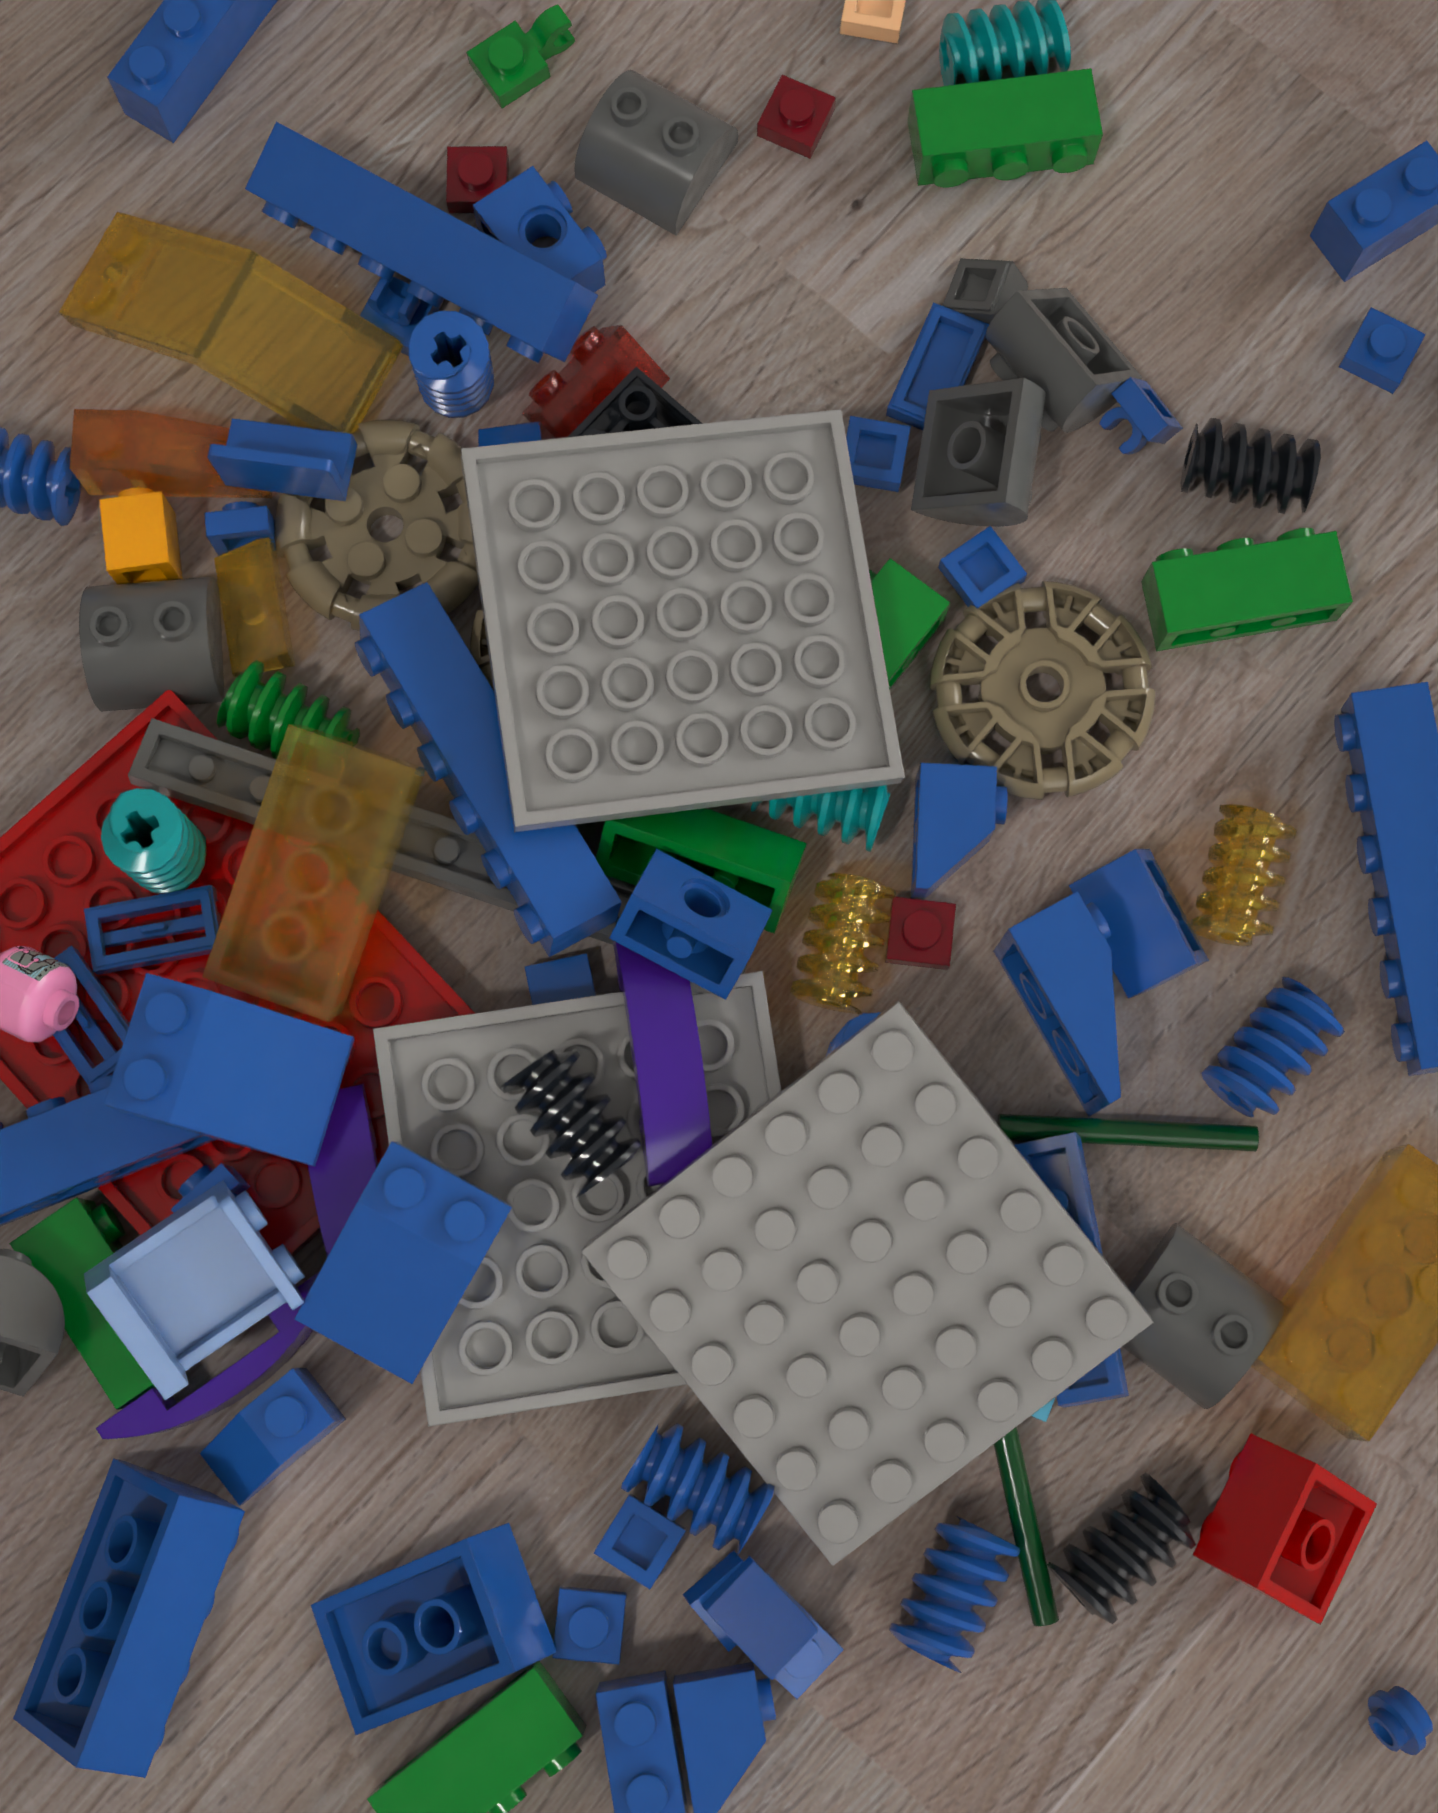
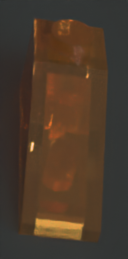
[70,409,272,499]

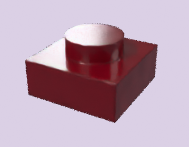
[757,75,836,159]
[446,146,509,213]
[885,896,956,970]

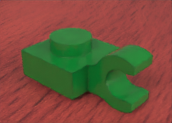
[466,4,575,109]

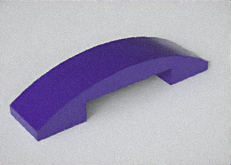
[612,930,712,1187]
[308,1083,378,1354]
[96,1272,319,1439]

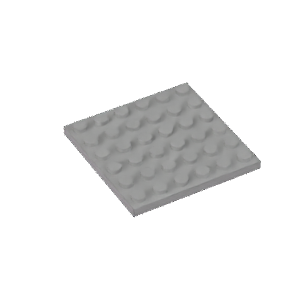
[461,409,905,832]
[373,971,781,1427]
[581,1000,1154,1566]

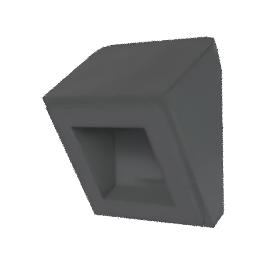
[943,258,1028,325]

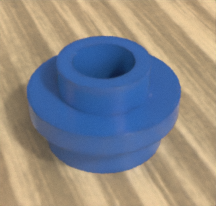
[1368,1686,1433,1755]

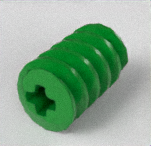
[216,660,360,780]

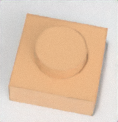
[840,0,906,44]

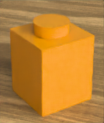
[99,487,183,584]

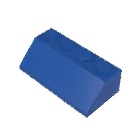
[13,1458,245,1778]

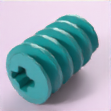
[939,0,1071,86]
[751,785,891,852]
[101,788,207,894]

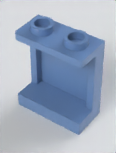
[84,1180,305,1400]

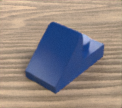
[702,1556,844,1699]

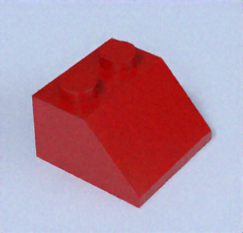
[1192,1433,1377,1625]

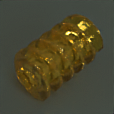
[1190,804,1297,946]
[790,873,896,1014]

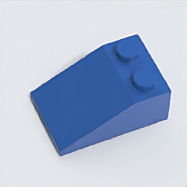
[993,891,1121,1117]
[104,973,355,1167]
[294,1141,512,1384]
[311,1523,557,1735]

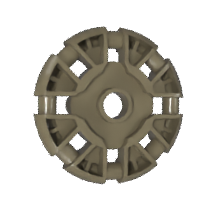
[274,419,479,631]
[930,581,1155,800]

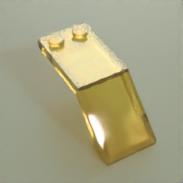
[59,212,404,434]

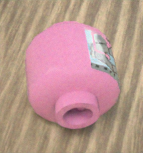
[0,946,79,1042]

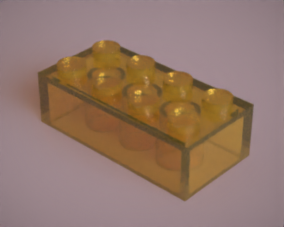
[202,724,427,1022]
[1251,1144,1438,1442]

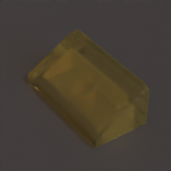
[214,537,295,677]

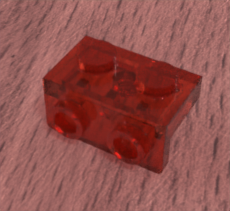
[522,325,670,439]

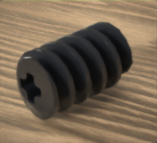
[1180,418,1321,514]
[500,1050,642,1198]
[1047,1472,1196,1624]

